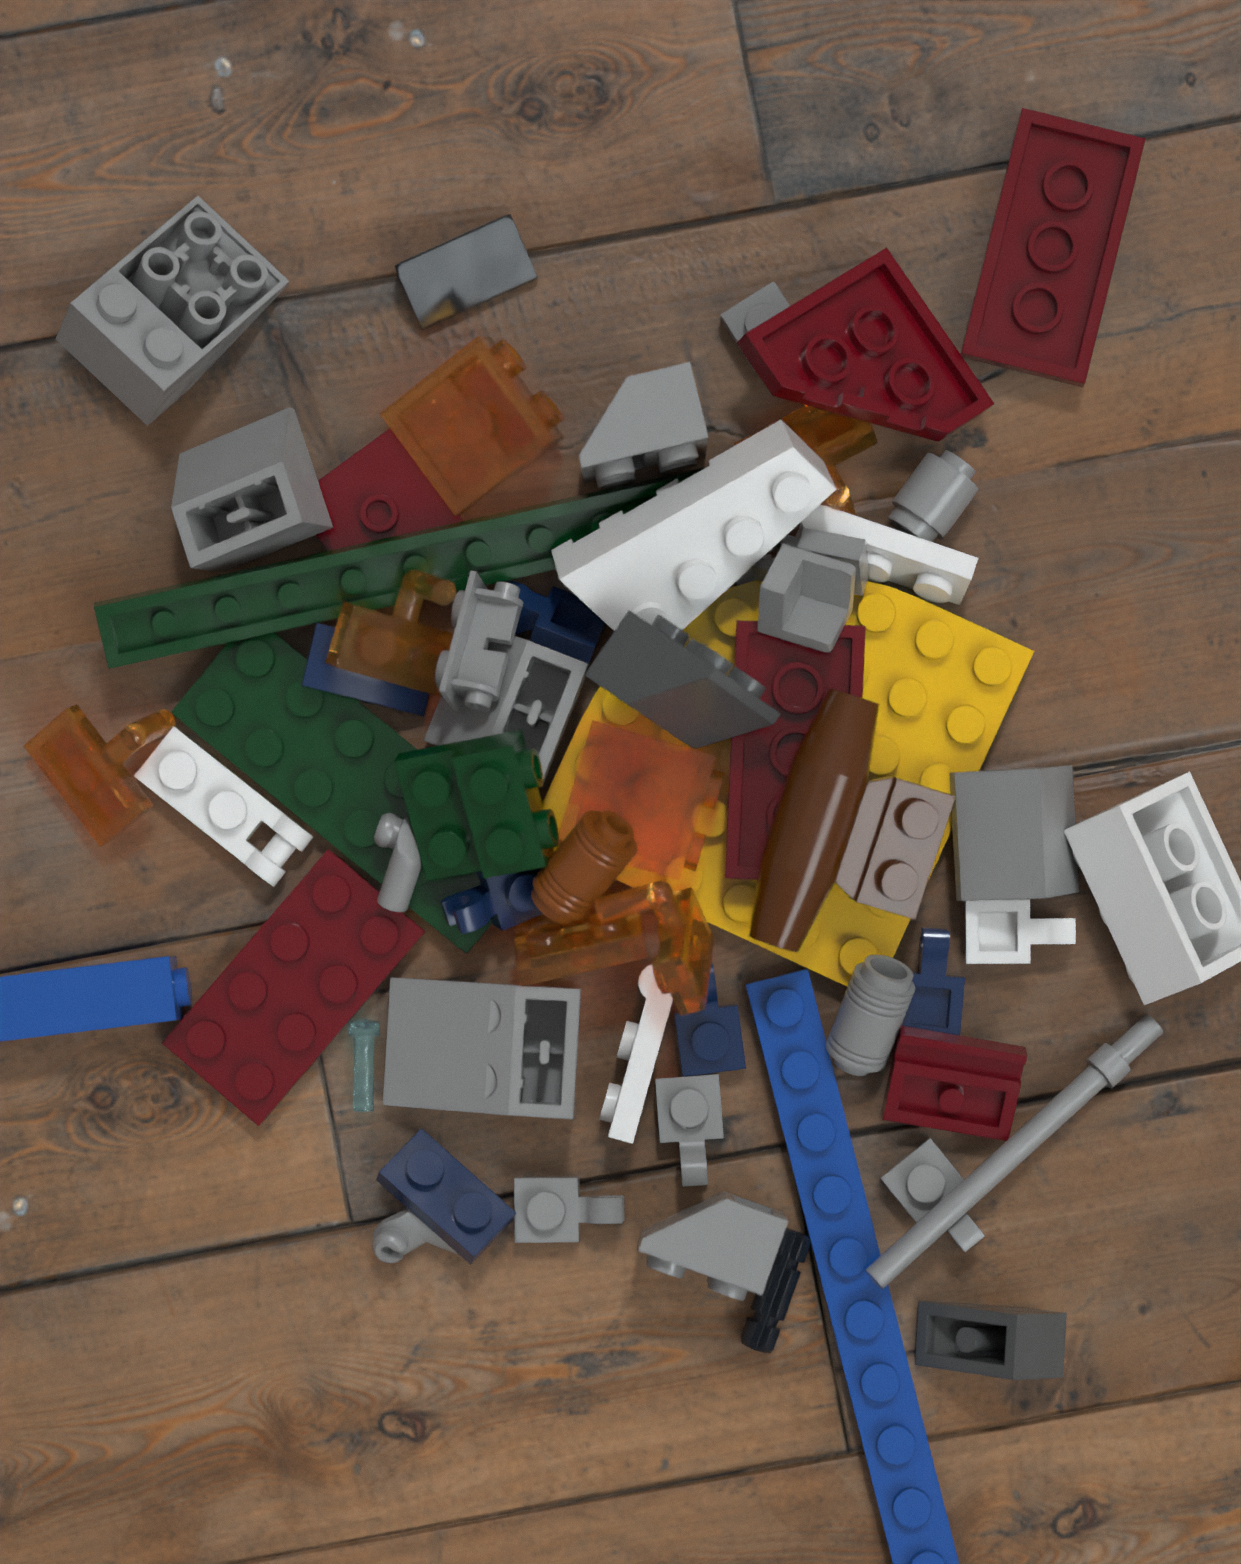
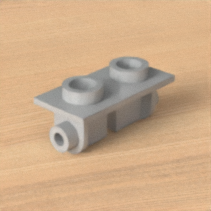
[435,570,524,713]

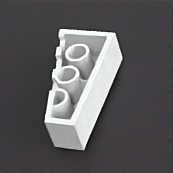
[551,420,836,631]

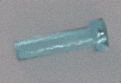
[348,1019,380,1112]

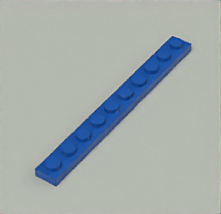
[745,969,959,1564]

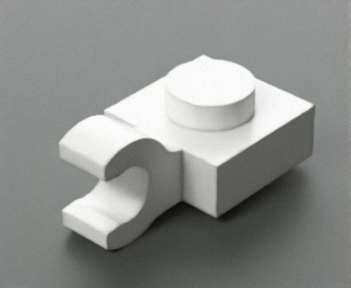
[965,899,1076,964]

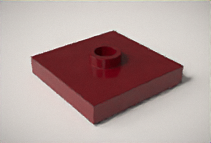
[316,426,463,551]

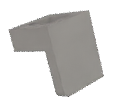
[757,544,856,652]

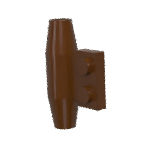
[749,688,955,952]

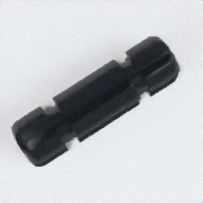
[741,1228,811,1353]

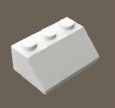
[1064,772,1241,1005]

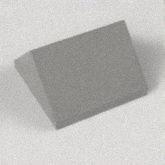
[949,765,1079,901]

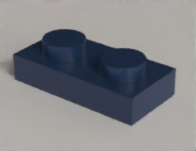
[376,1128,516,1265]

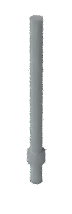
[865,1014,1164,1289]

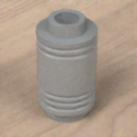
[825,955,915,1076]

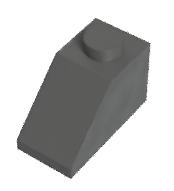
[915,1301,1067,1380]

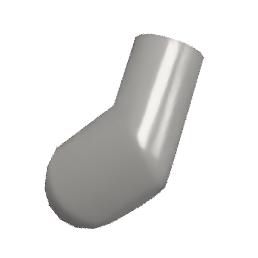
[374,813,421,912]
[372,1208,457,1264]

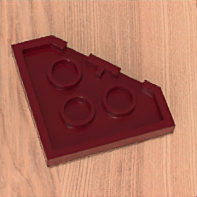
[736,247,995,442]

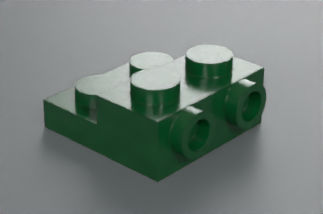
[394,729,559,881]

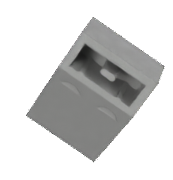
[55,196,290,426]
[383,977,582,1119]

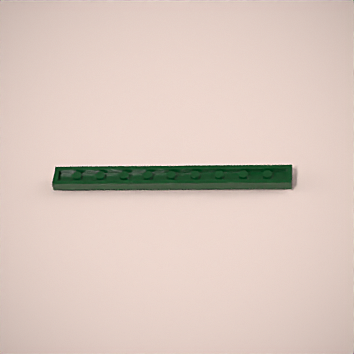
[94,467,706,669]

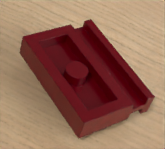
[881,1025,1028,1141]

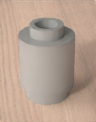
[887,450,979,542]

